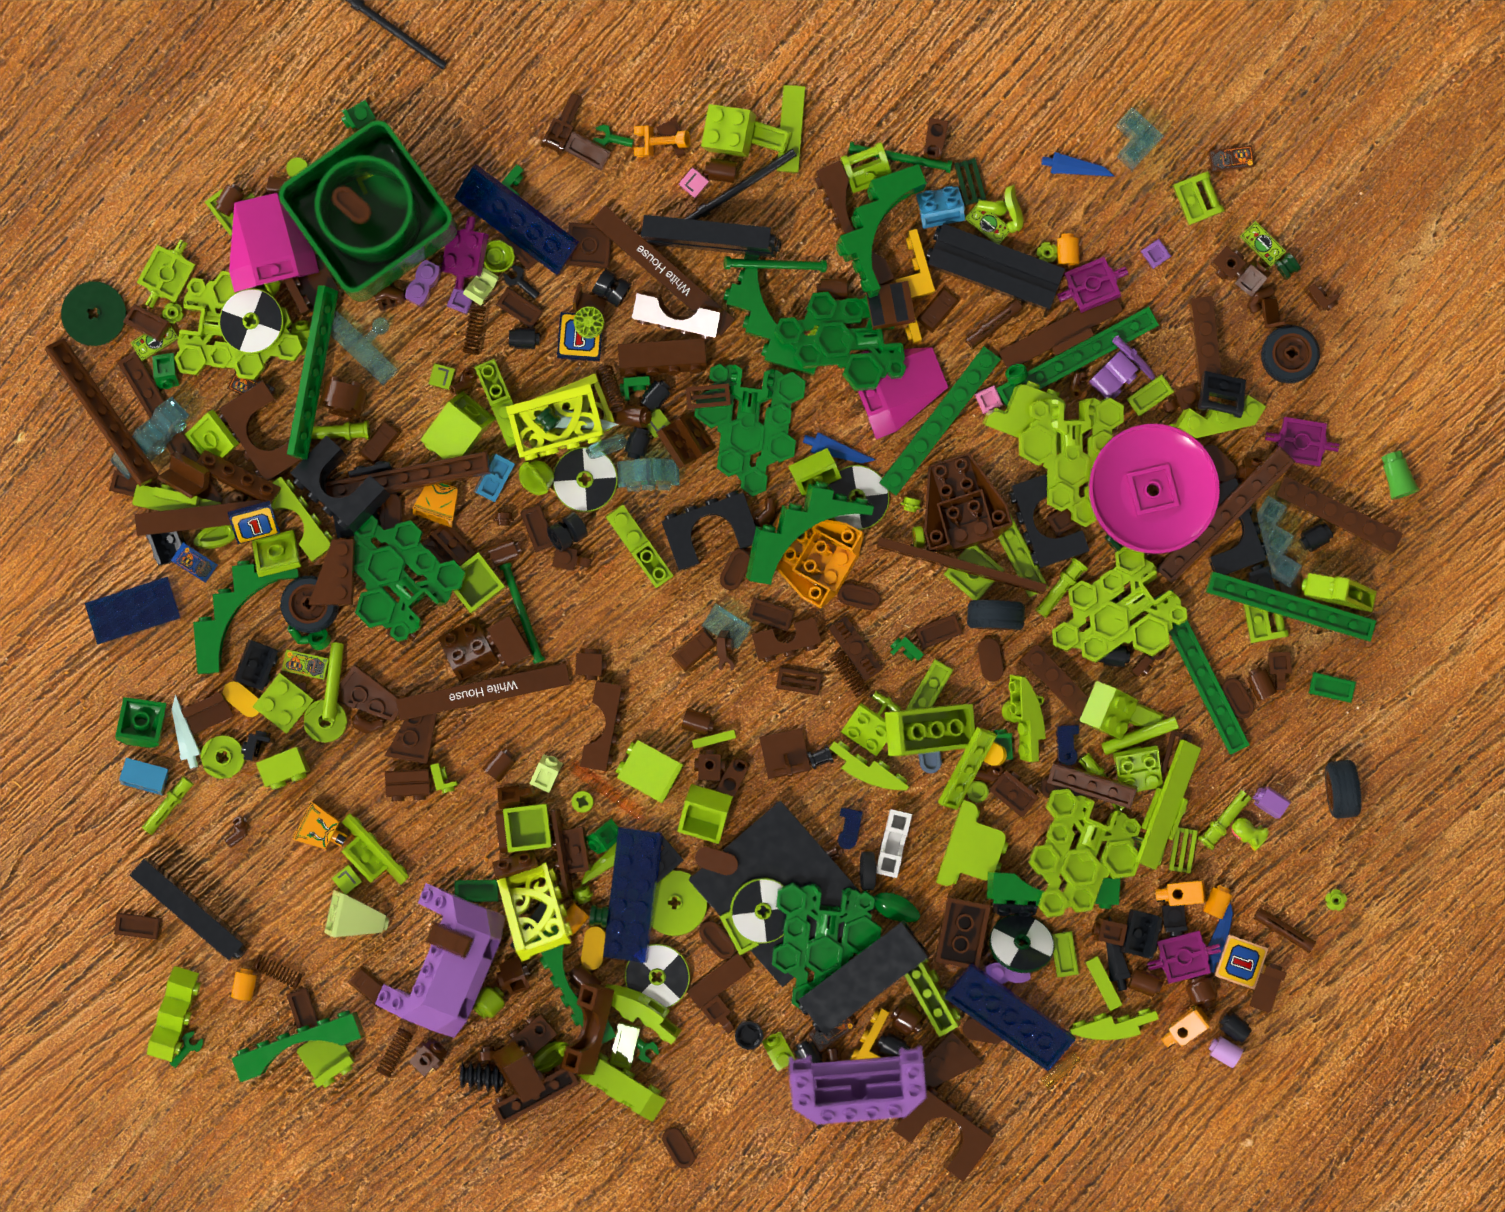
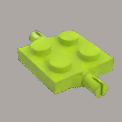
[137,240,196,308]

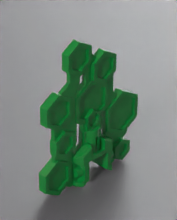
[774,285,906,391]
[694,364,806,497]
[354,515,466,642]
[772,883,882,1010]

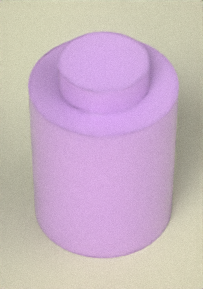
[1208,1036,1243,1068]

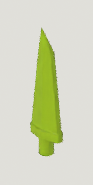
[580,834,640,886]

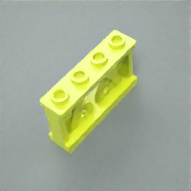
[518,374,615,458]
[506,384,605,461]
[497,862,573,961]

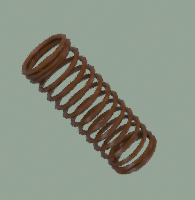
[463,305,486,355]
[596,365,626,412]
[829,650,870,698]
[252,954,302,989]
[376,1028,413,1078]

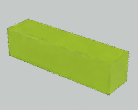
[1085,956,1122,1011]

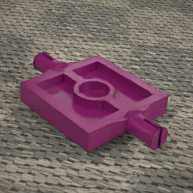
[441,216,489,290]
[1057,257,1129,313]
[1265,417,1339,467]
[1147,930,1221,984]

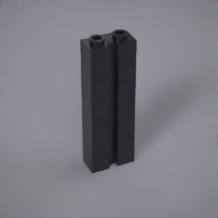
[641,215,782,258]
[926,223,1065,312]
[130,858,249,961]
[798,920,931,1035]

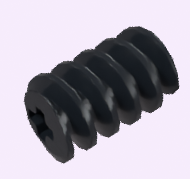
[459,1060,504,1093]

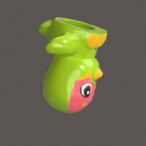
[1231,818,1269,851]

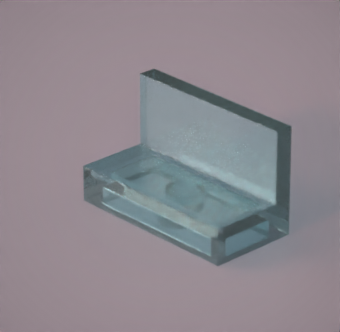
[702,603,752,649]

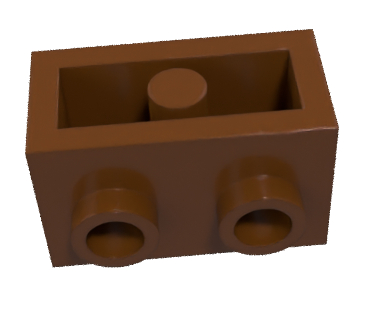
[507,1013,558,1056]

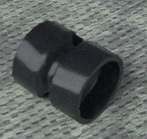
[592,268,632,308]
[547,512,588,552]
[735,1020,763,1050]

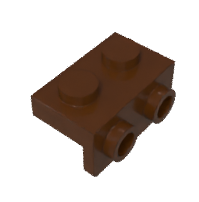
[989,770,1040,818]
[492,849,540,880]

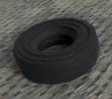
[860,852,876,891]

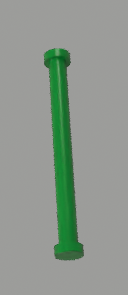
[848,141,952,173]
[724,256,827,273]
[499,562,546,664]

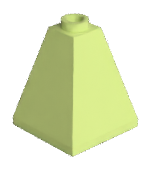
[324,890,389,937]

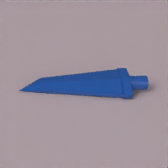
[1041,152,1115,177]
[803,432,875,464]
[1208,903,1233,973]

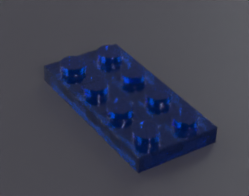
[84,577,181,645]

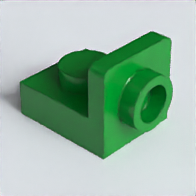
[341,100,377,132]
[500,164,524,200]
[152,353,179,389]
[620,376,650,401]
[890,637,924,661]
[994,729,1013,760]
[586,818,625,854]

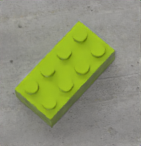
[885,704,975,756]

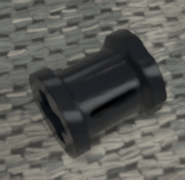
[807,745,834,770]

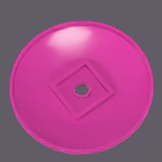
[1089,424,1220,554]

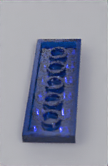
[454,164,579,275]
[603,827,663,963]
[945,963,1076,1072]

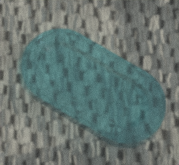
[586,434,627,459]

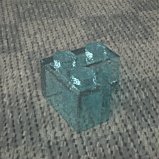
[1115,107,1164,171]
[617,458,680,492]

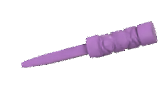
[1112,335,1156,381]

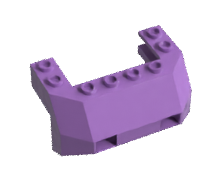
[375,883,505,1038]
[789,1046,926,1124]

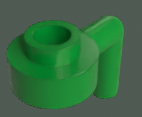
[287,625,331,650]

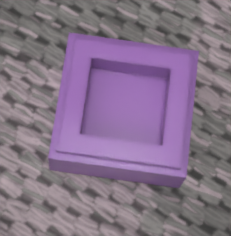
[1141,239,1171,269]
[447,289,473,315]

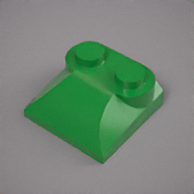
[115,697,167,748]

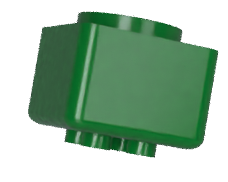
[279,121,457,302]

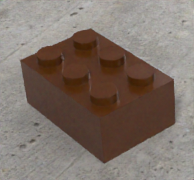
[934,897,991,970]

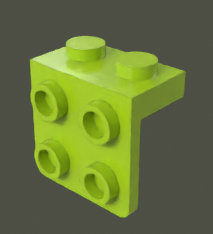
[297,1040,356,1088]

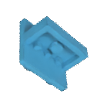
[916,186,965,229]

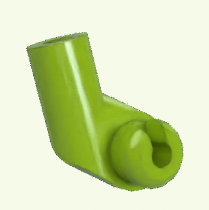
[977,200,1007,216]

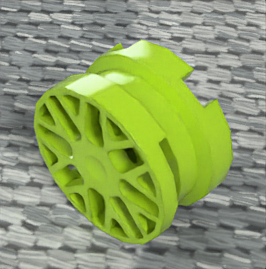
[574,307,605,339]

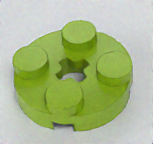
[304,700,348,743]
[201,735,245,779]

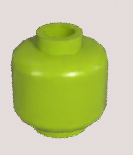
[473,986,505,1019]

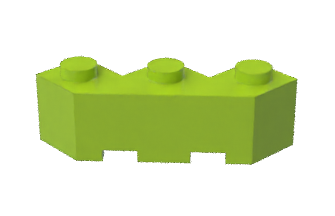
[1174,395,1266,439]
[147,966,201,1062]
[577,1052,667,1122]

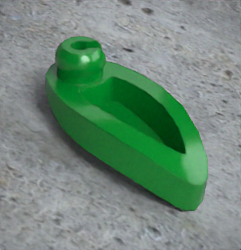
[874,892,920,922]

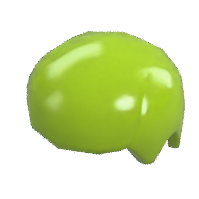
[483,240,515,273]

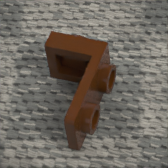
[1250,963,1287,1013]

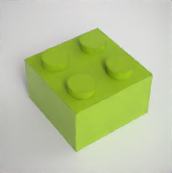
[701,104,756,157]
[454,552,506,614]
[1079,681,1139,740]
[256,747,311,790]
[677,784,733,844]
[503,804,553,852]

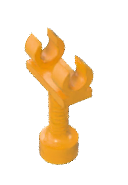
[634,125,691,158]

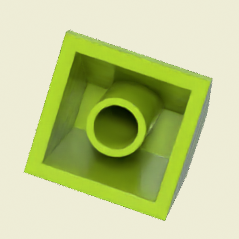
[421,392,496,460]
[616,740,684,803]

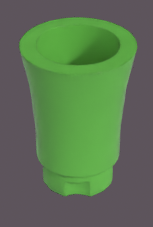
[1382,450,1420,500]

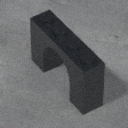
[290,435,391,533]
[1008,474,1090,569]
[1208,478,1268,575]
[661,490,756,572]

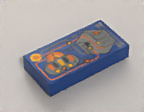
[171,543,217,583]

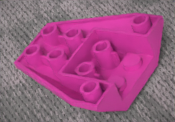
[229,193,319,293]
[858,347,948,440]

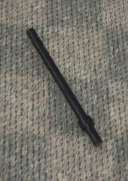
[345,0,448,70]
[684,149,797,220]

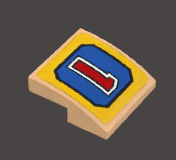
[1214,935,1268,989]

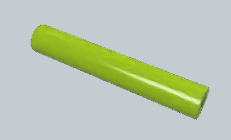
[322,642,344,721]
[1101,716,1179,755]

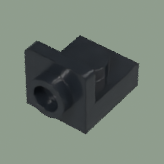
[1246,564,1276,590]
[1162,905,1188,936]

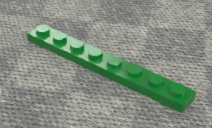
[287,285,338,460]
[996,307,1159,408]
[879,346,1001,496]
[1205,572,1376,642]
[1154,590,1250,755]

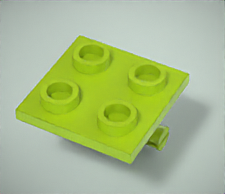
[841,691,902,756]

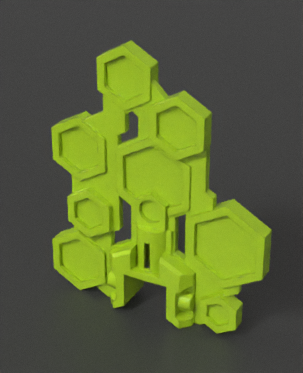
[174,271,304,381]
[1019,397,1124,527]
[1052,546,1188,663]
[1028,789,1141,918]

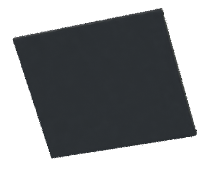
[688,800,875,987]

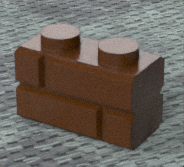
[385,769,431,801]

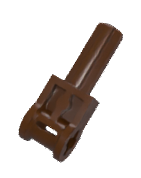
[541,93,583,156]

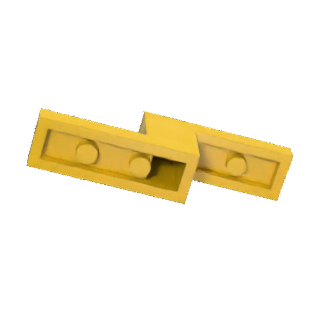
[895,229,935,344]
[850,1007,890,1122]

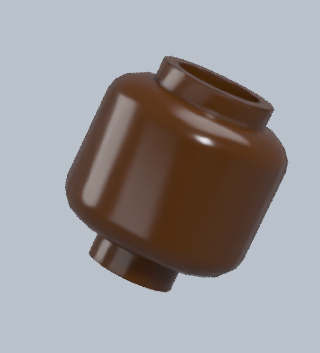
[1186,975,1218,1008]
[890,1003,924,1036]

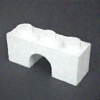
[876,809,912,878]

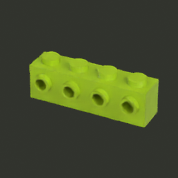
[904,958,962,1037]

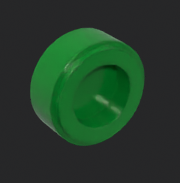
[1005,364,1028,384]

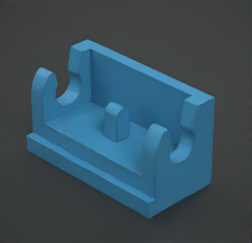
[473,453,515,502]
[119,758,169,796]

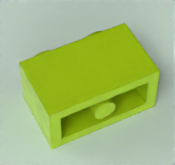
[788,448,842,496]

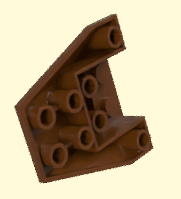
[924,453,1013,552]

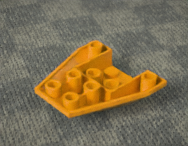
[773,512,864,609]

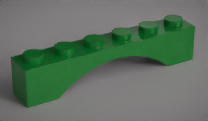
[987,872,1120,909]
[531,925,616,1044]
[231,1010,366,1083]

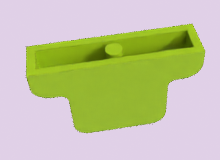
[982,381,1066,453]
[1302,573,1377,612]
[936,800,1009,886]

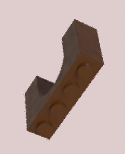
[219,381,310,481]
[891,1086,994,1182]

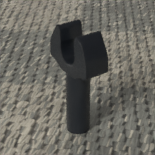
[503,265,540,300]

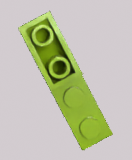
[475,359,528,448]
[605,504,674,588]
[1009,674,1046,762]
[829,741,909,790]
[605,984,682,1045]
[1069,1007,1159,1040]

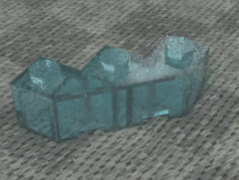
[110,396,189,479]
[1257,496,1302,588]

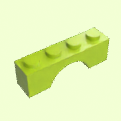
[269,477,333,563]

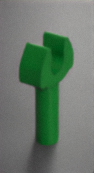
[593,125,634,148]
[169,1031,204,1068]
[636,1037,659,1063]

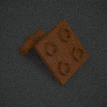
[759,728,811,779]

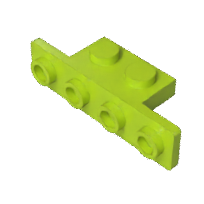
[132,484,221,511]
[341,814,409,885]

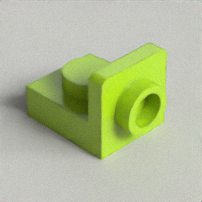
[430,763,459,794]

